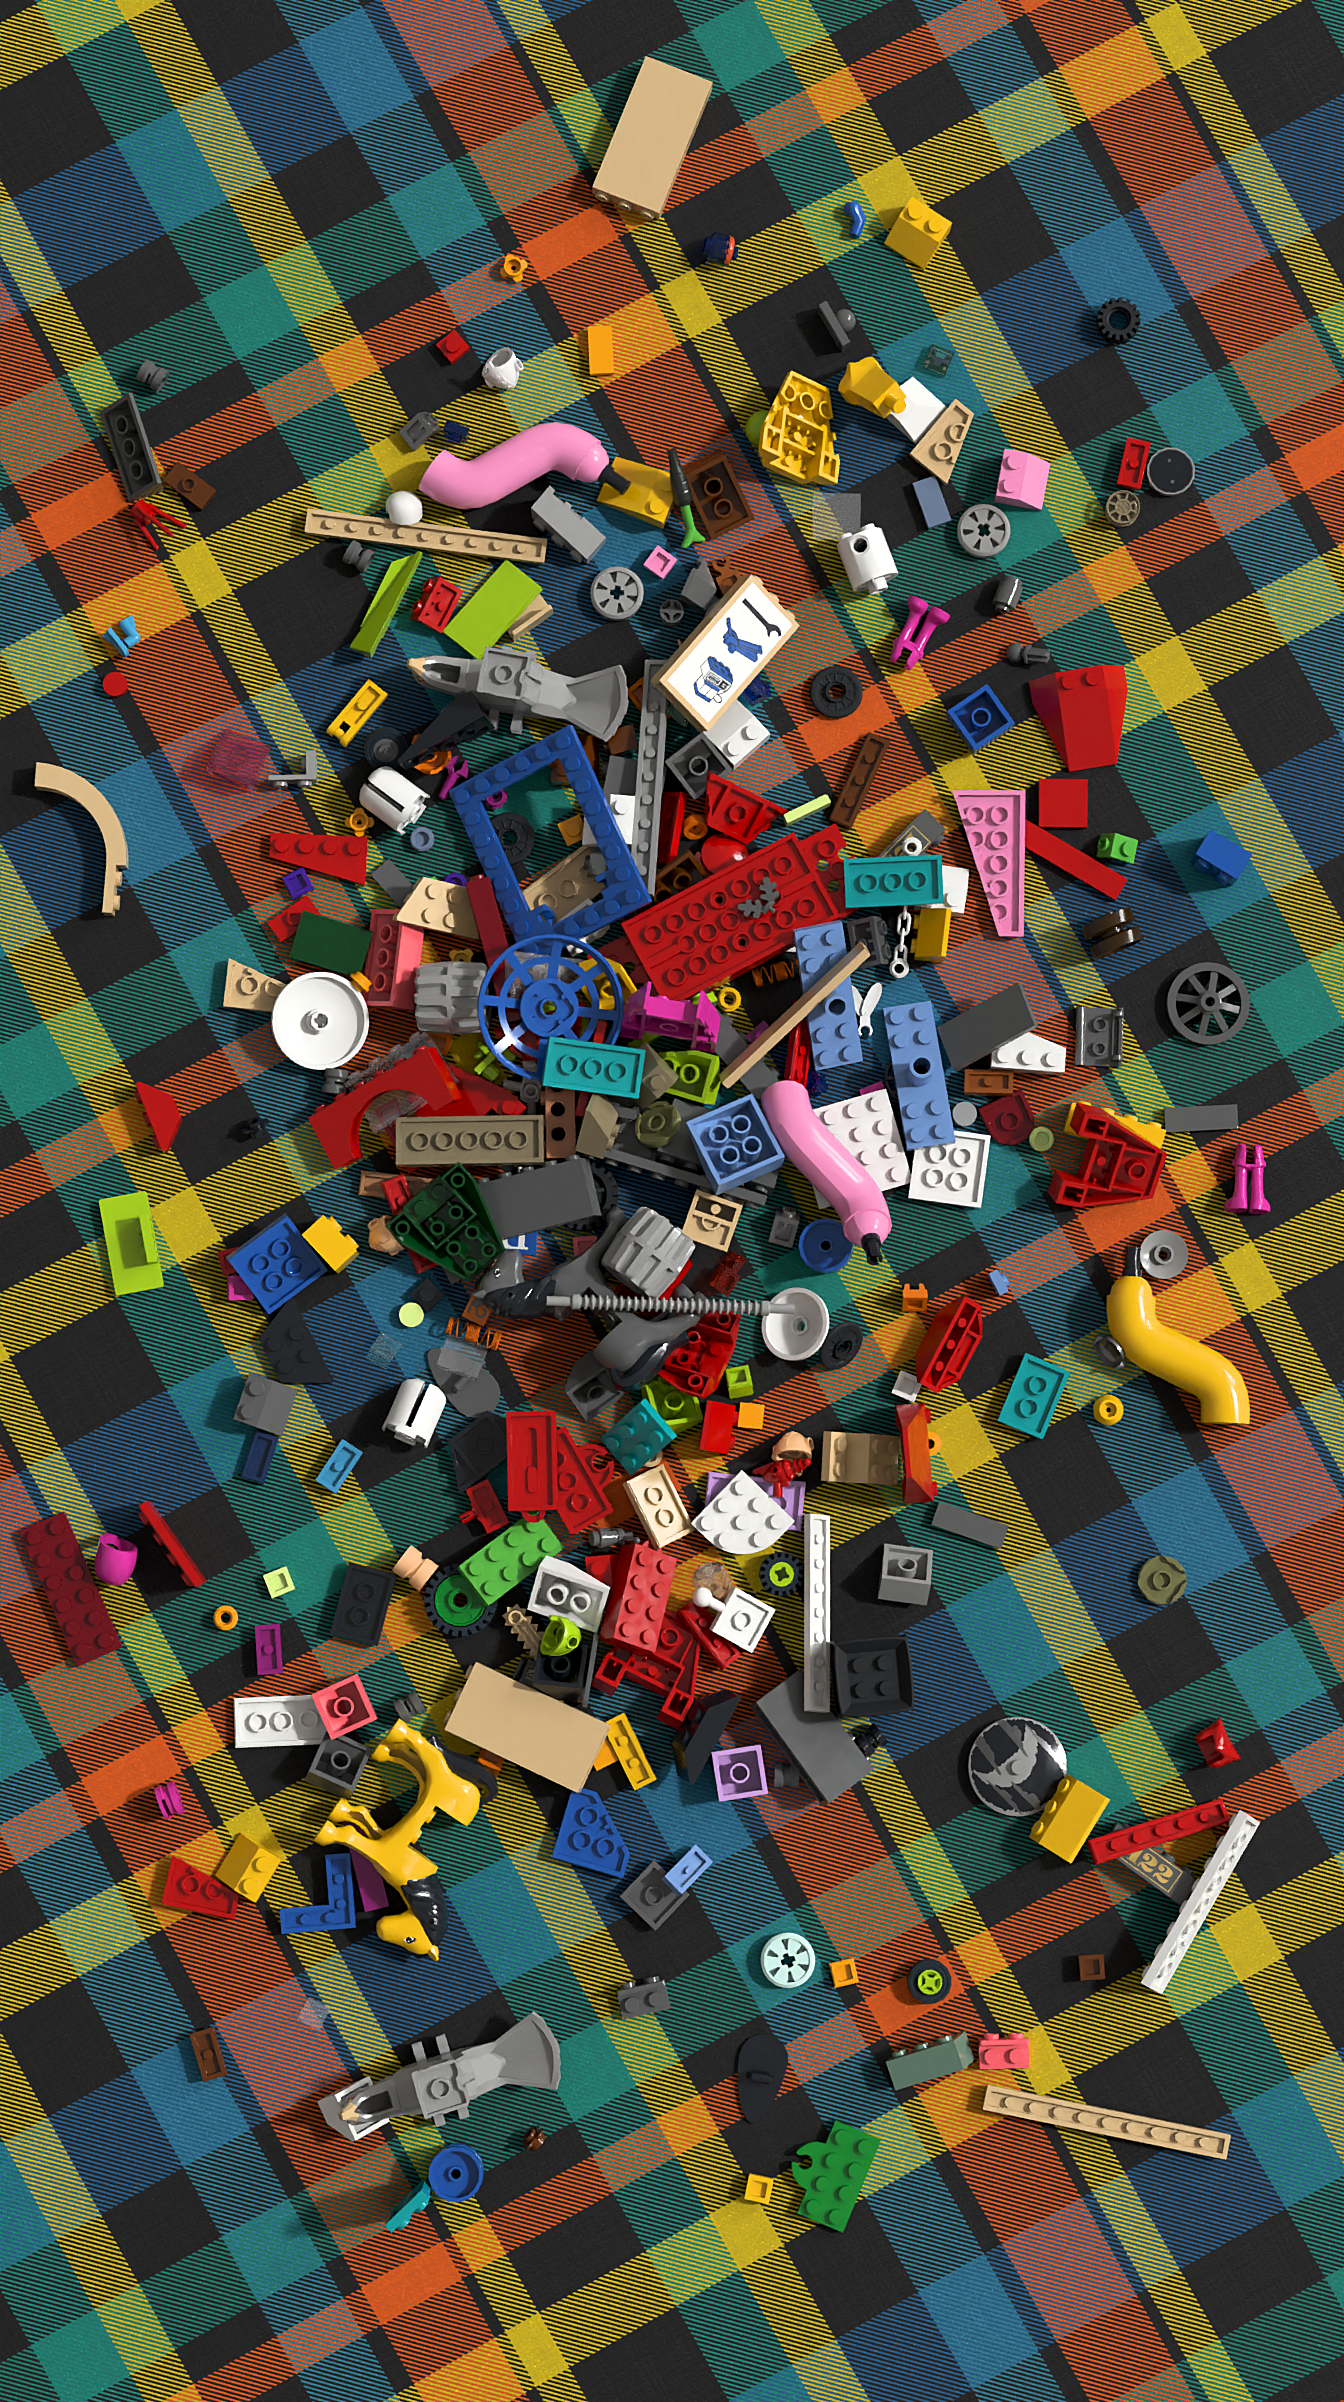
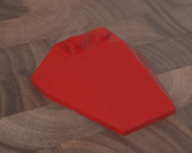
[1028,665,1128,772]

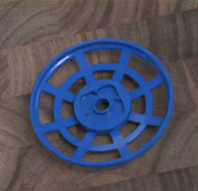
[477,934,624,1081]

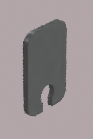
[582,1631,599,1708]

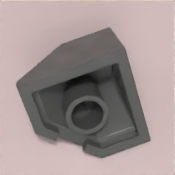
[680,556,719,615]

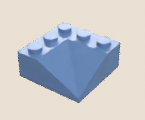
[686,1094,785,1195]

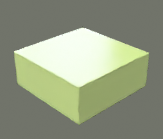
[263,1566,295,1598]

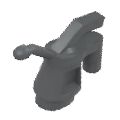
[588,1527,640,1548]

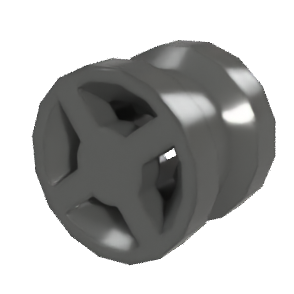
[660,599,684,627]

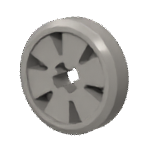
[957,504,1010,558]
[590,567,644,621]

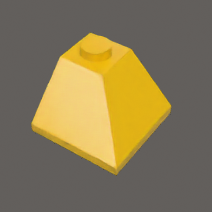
[577,957,637,1011]

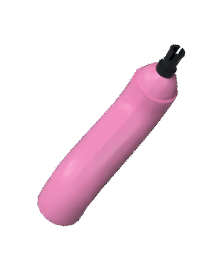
[419,422,631,510]
[760,1080,892,1266]

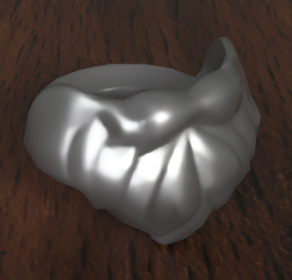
[1093,1334,1126,1369]

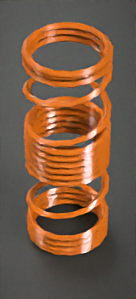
[752,958,798,988]
[445,1316,502,1351]

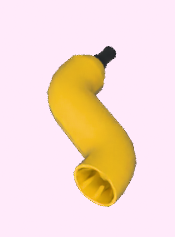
[1106,1247,1250,1425]

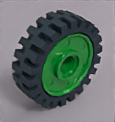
[424,1564,497,1637]

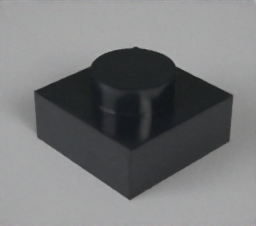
[410,1278,445,1313]

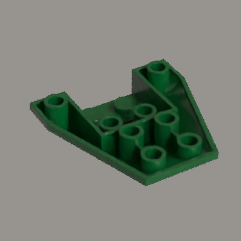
[385,1162,506,1282]

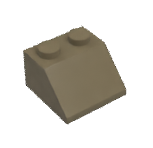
[575,1092,620,1159]

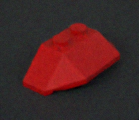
[915,1295,982,1393]

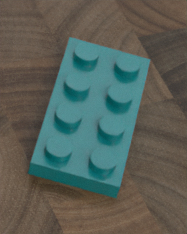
[844,854,944,908]
[541,1036,646,1099]
[385,2177,432,2233]

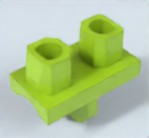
[474,1041,517,1083]

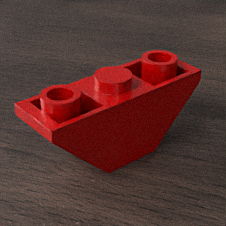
[134,1082,183,1153]

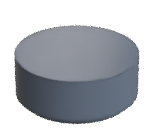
[410,827,434,852]

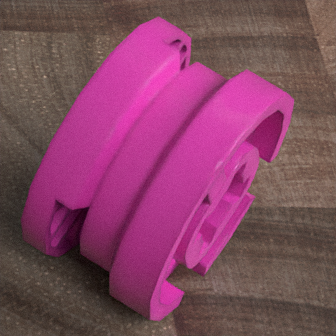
[154,1781,185,1820]

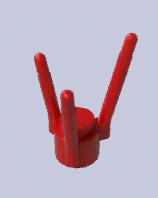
[130,500,187,550]

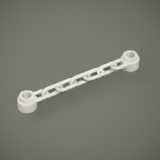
[889,837,922,978]

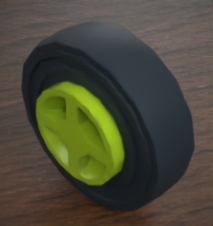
[907,1959,952,2004]

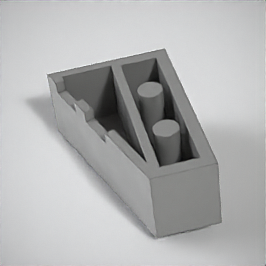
[531,486,606,564]

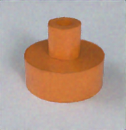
[682,814,708,840]

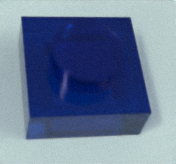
[443,421,470,444]

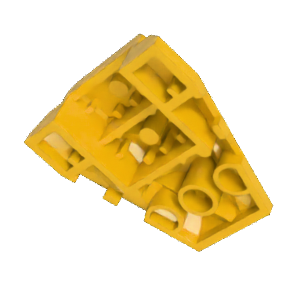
[758,371,840,485]

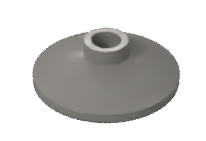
[1140,1230,1188,1279]

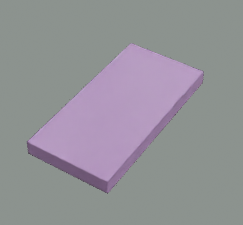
[704,1472,806,1531]

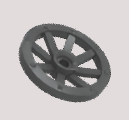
[1166,962,1250,1045]

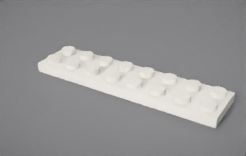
[1141,1810,1260,1994]

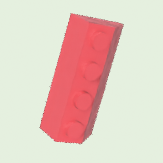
[362,909,425,1011]

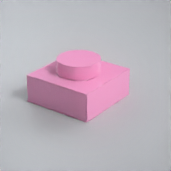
[643,545,677,580]

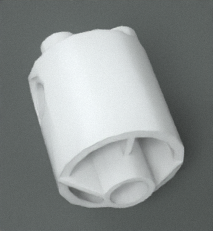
[836,524,898,595]

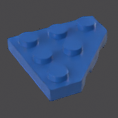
[552,1788,630,1878]

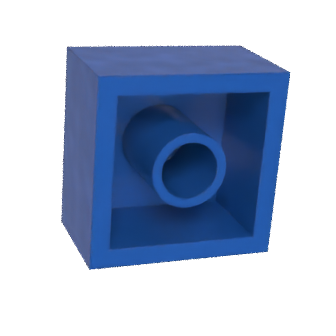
[945,684,1015,755]
[1190,829,1252,887]

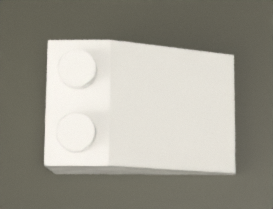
[693,699,770,771]
[527,1555,610,1633]

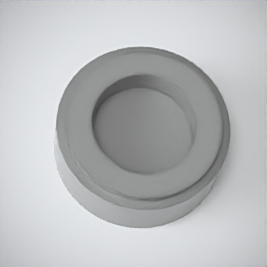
[952,1102,977,1127]

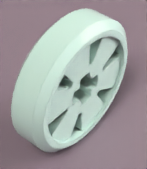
[760,1932,815,1988]

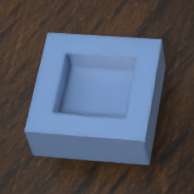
[987,1270,1010,1297]

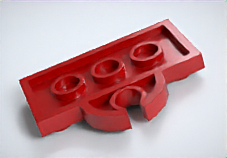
[557,1426,614,1536]

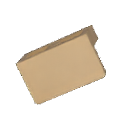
[507,594,553,642]

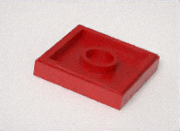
[1038,779,1087,829]

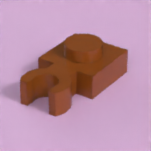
[712,555,741,596]

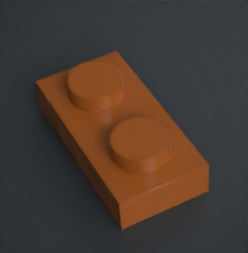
[964,1069,1014,1096]

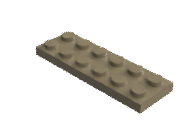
[396,1115,544,1167]

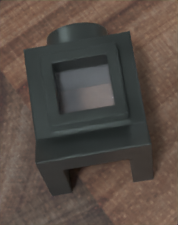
[512,1656,539,1690]

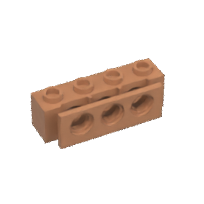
[540,1086,576,1160]

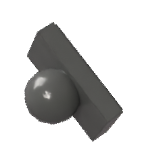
[818,301,856,352]

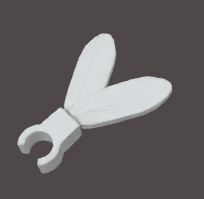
[852,983,882,1037]

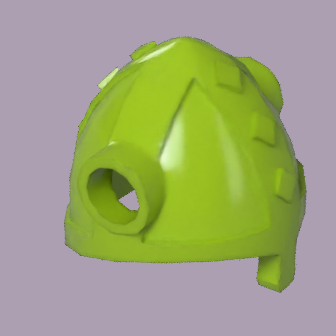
[540,1615,581,1656]

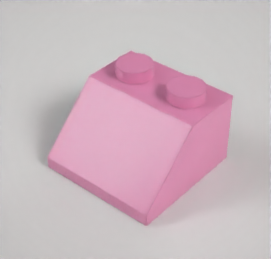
[994,449,1050,511]

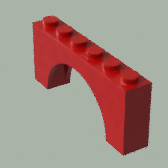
[308,1045,463,1170]

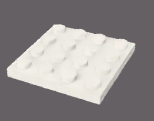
[812,1088,911,1209]

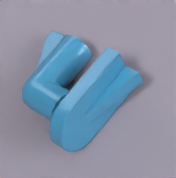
[102,615,141,658]

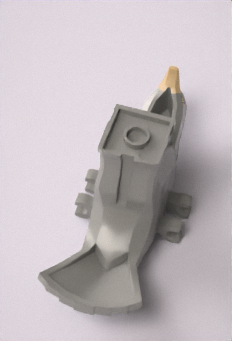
[406,646,629,742]
[338,2011,561,2127]

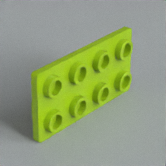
[99,1191,164,1296]

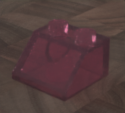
[206,729,272,792]

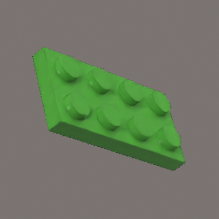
[457,1511,564,1607]

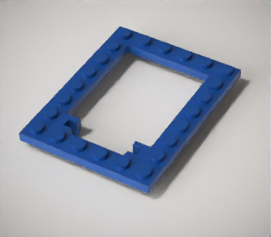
[449,725,652,962]

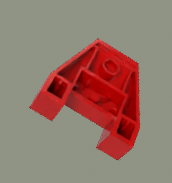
[406,1062,527,1171]
[1048,1103,1167,1207]
[894,1403,938,1504]
[591,1609,700,1730]

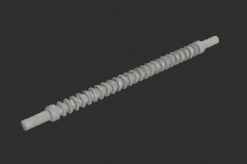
[546,1294,795,1316]

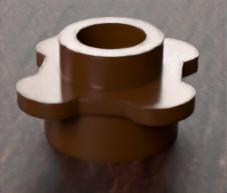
[522,2125,546,2151]

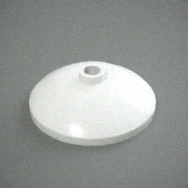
[762,1288,829,1361]

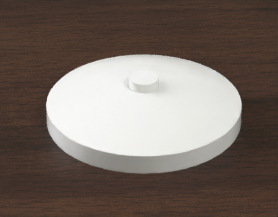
[271,972,369,1070]

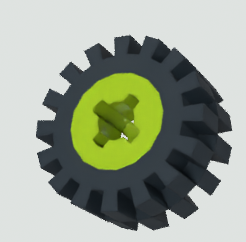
[759,1552,804,1596]

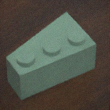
[886,2031,975,2090]

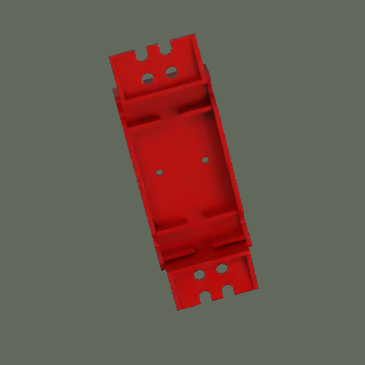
[587,823,861,1001]

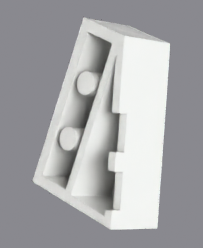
[989,1032,1066,1076]

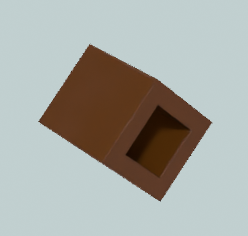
[602,724,639,757]

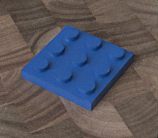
[226,1213,328,1314]

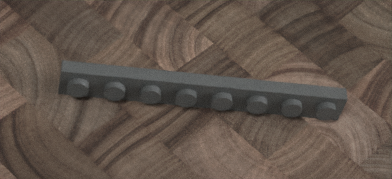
[580,1149,767,1210]

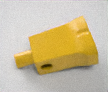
[838,357,906,418]

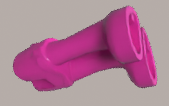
[889,595,950,671]
[1224,1143,1270,1214]

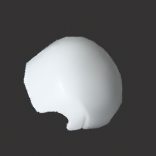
[386,490,422,525]

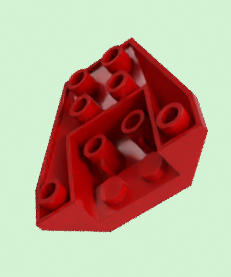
[638,1309,741,1399]

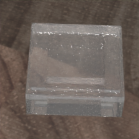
[297,1996,331,2031]

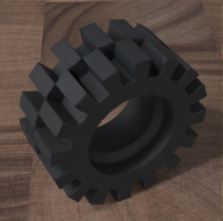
[1096,297,1141,345]

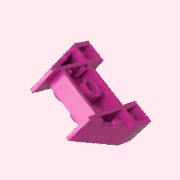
[618,982,721,1053]

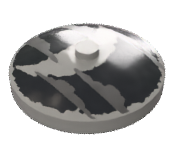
[968,1717,1067,1816]

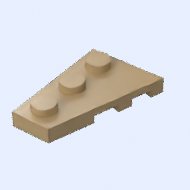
[909,399,974,486]

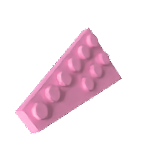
[952,790,1026,937]

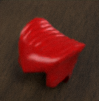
[1195,1717,1241,1768]

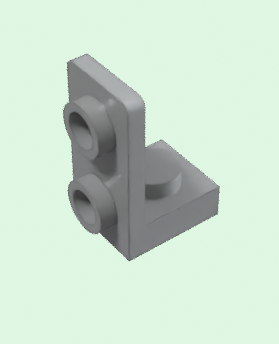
[267,750,318,788]

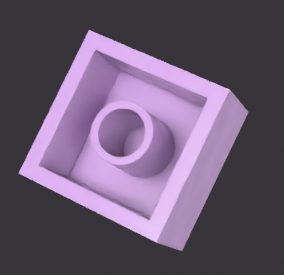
[711,1744,768,1802]

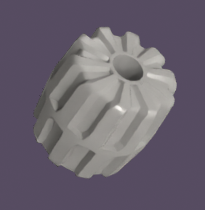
[414,961,492,1035]
[602,1206,695,1300]

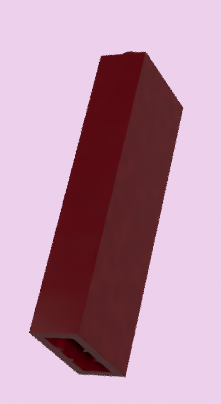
[466,874,522,1024]

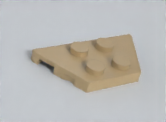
[392,877,479,940]

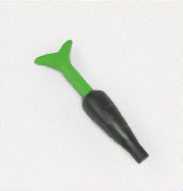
[667,448,706,548]

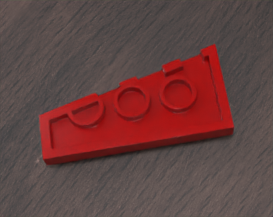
[269,833,368,886]

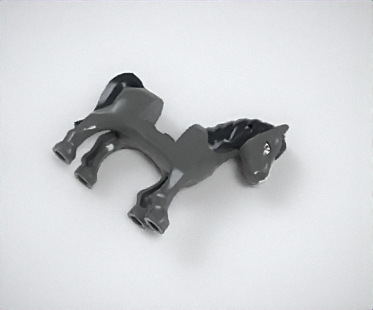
[470,1205,711,1392]

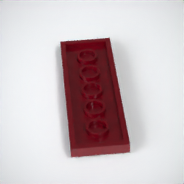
[19,1511,123,1667]

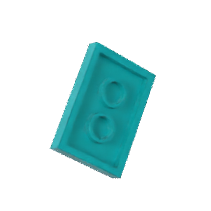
[997,1353,1070,1440]
[600,1399,677,1476]

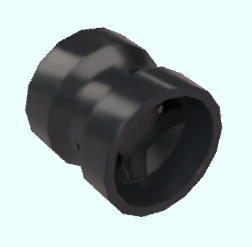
[854,1723,888,1757]

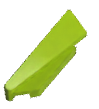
[350,551,423,658]

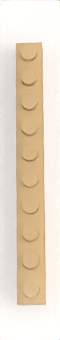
[304,508,547,565]
[982,2084,1231,2160]

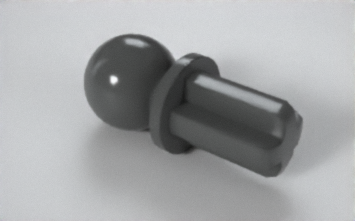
[1006,643,1050,664]

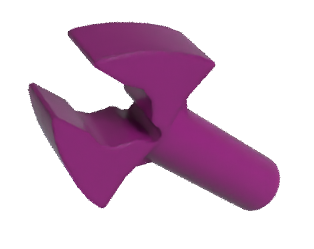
[438,755,468,800]

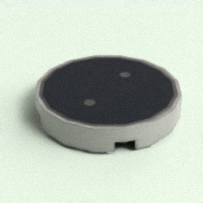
[1146,448,1195,497]

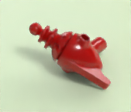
[753,1458,811,1498]

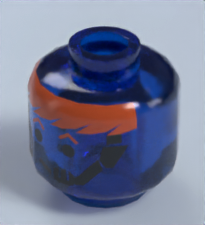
[702,232,739,267]

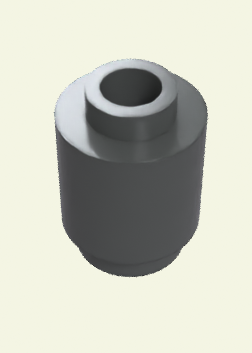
[992,576,1023,614]

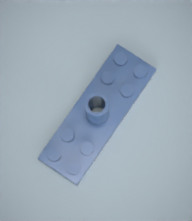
[792,920,863,1071]
[882,1001,956,1151]

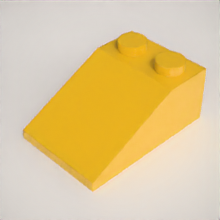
[597,457,675,529]

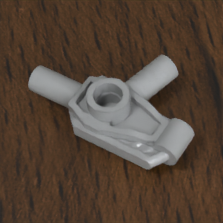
[502,1060,543,1115]

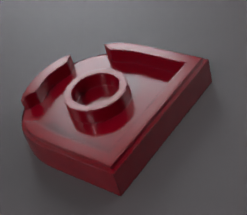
[977,1089,1034,1146]

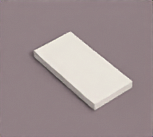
[233,1695,327,1748]

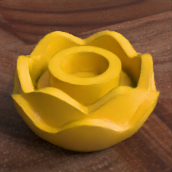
[1093,1395,1123,1426]

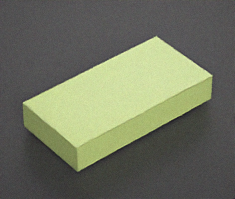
[783,794,831,827]

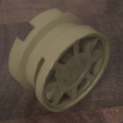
[1104,490,1140,528]

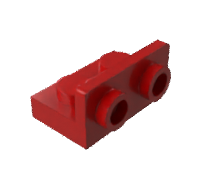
[410,577,463,634]

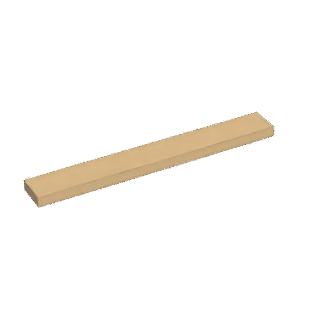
[719,941,870,1088]

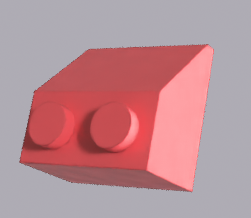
[311,1674,378,1740]

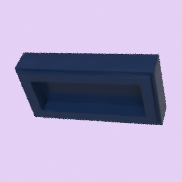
[240,1430,279,1484]

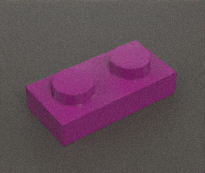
[255,1624,283,1675]

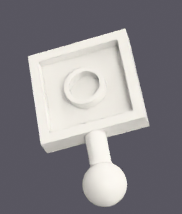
[693,1586,775,1653]

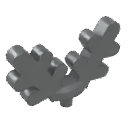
[738,877,780,919]

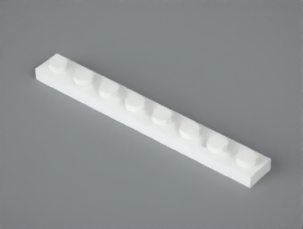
[804,1513,830,1713]

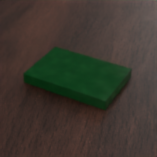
[289,910,373,976]

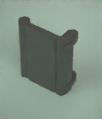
[1075,1007,1124,1067]

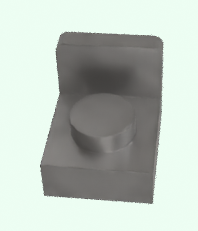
[399,412,442,451]
[768,1206,801,1248]

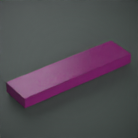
[343,1821,389,1912]

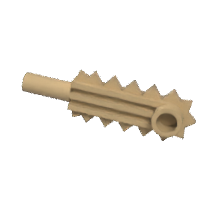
[502,1604,544,1661]

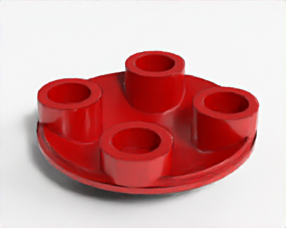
[700,834,749,874]

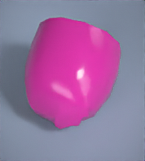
[95,1533,138,1586]

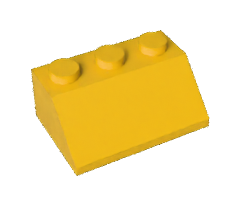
[1029,1774,1110,1863]

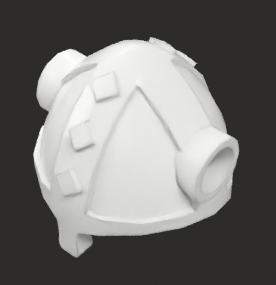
[482,347,523,389]

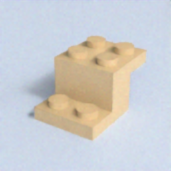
[683,1174,749,1253]
[821,1431,900,1485]

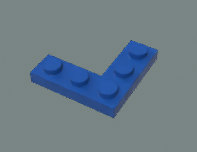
[280,1852,356,1934]

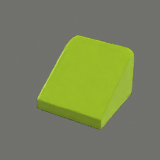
[725,1365,754,1399]

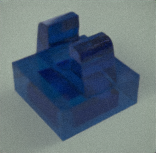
[741,673,772,707]

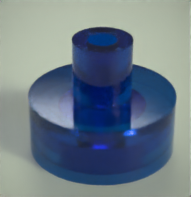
[806,1071,828,1097]

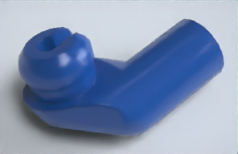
[844,201,866,238]

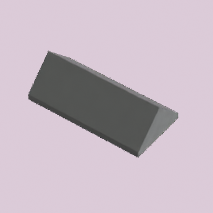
[100,393,165,502]

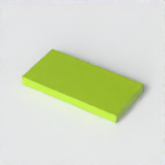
[443,559,543,659]

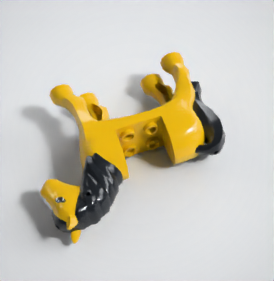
[313,1718,499,1961]

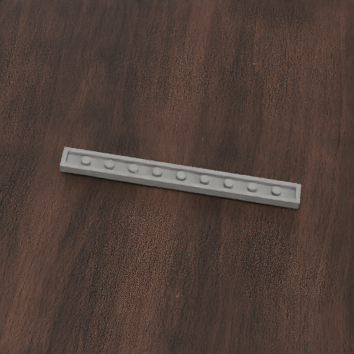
[631,660,668,897]

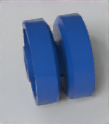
[798,1218,854,1274]
[428,2143,484,2202]

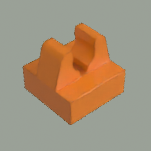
[902,1284,928,1311]

